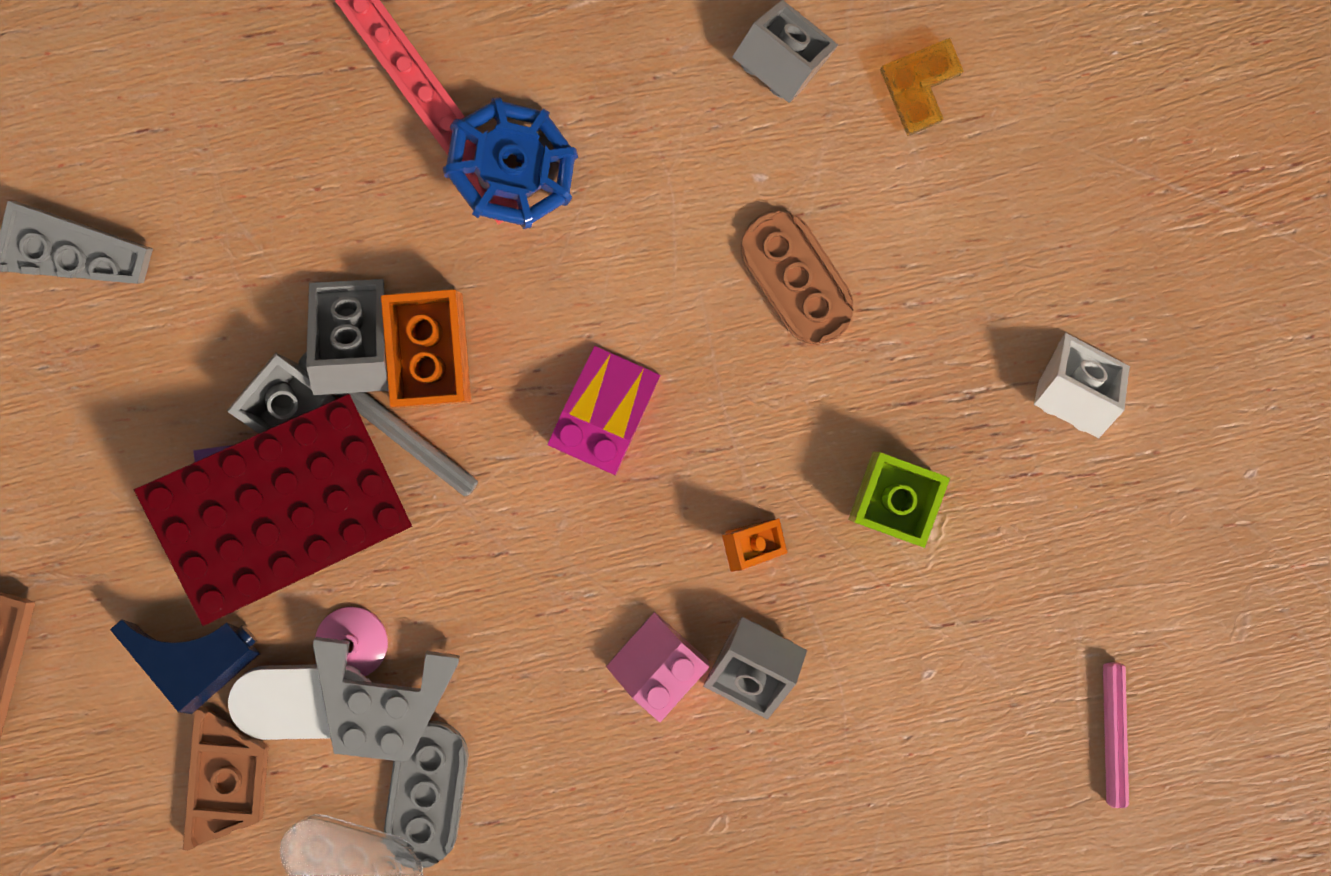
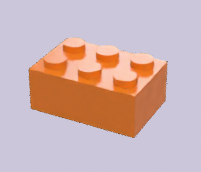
[381,289,471,408]

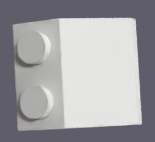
[1034,333,1130,438]

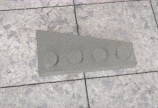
[0,201,153,284]

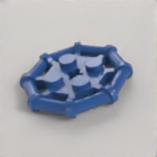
[443,97,578,229]

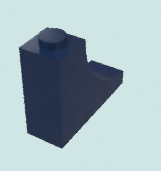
[110,620,261,714]

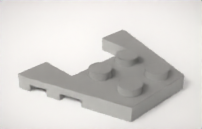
[313,637,460,762]

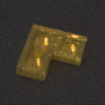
[880,38,964,137]

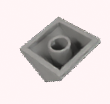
[227,353,336,433]

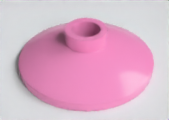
[315,606,388,676]

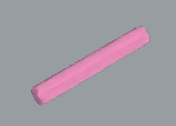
[1103,662,1129,808]

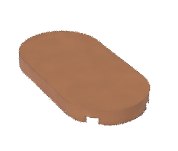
[741,211,853,345]

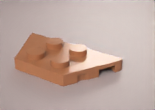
[183,707,269,851]

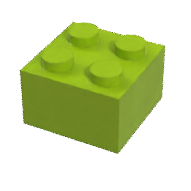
[848,452,950,548]

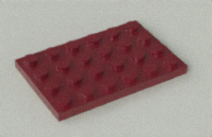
[133,394,413,626]

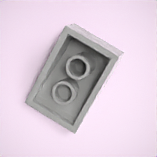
[306,279,389,395]

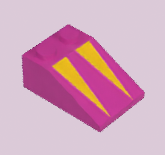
[547,346,661,475]

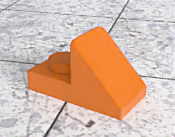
[722,518,788,572]

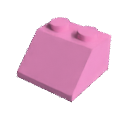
[606,612,709,722]

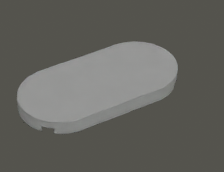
[384,721,469,868]

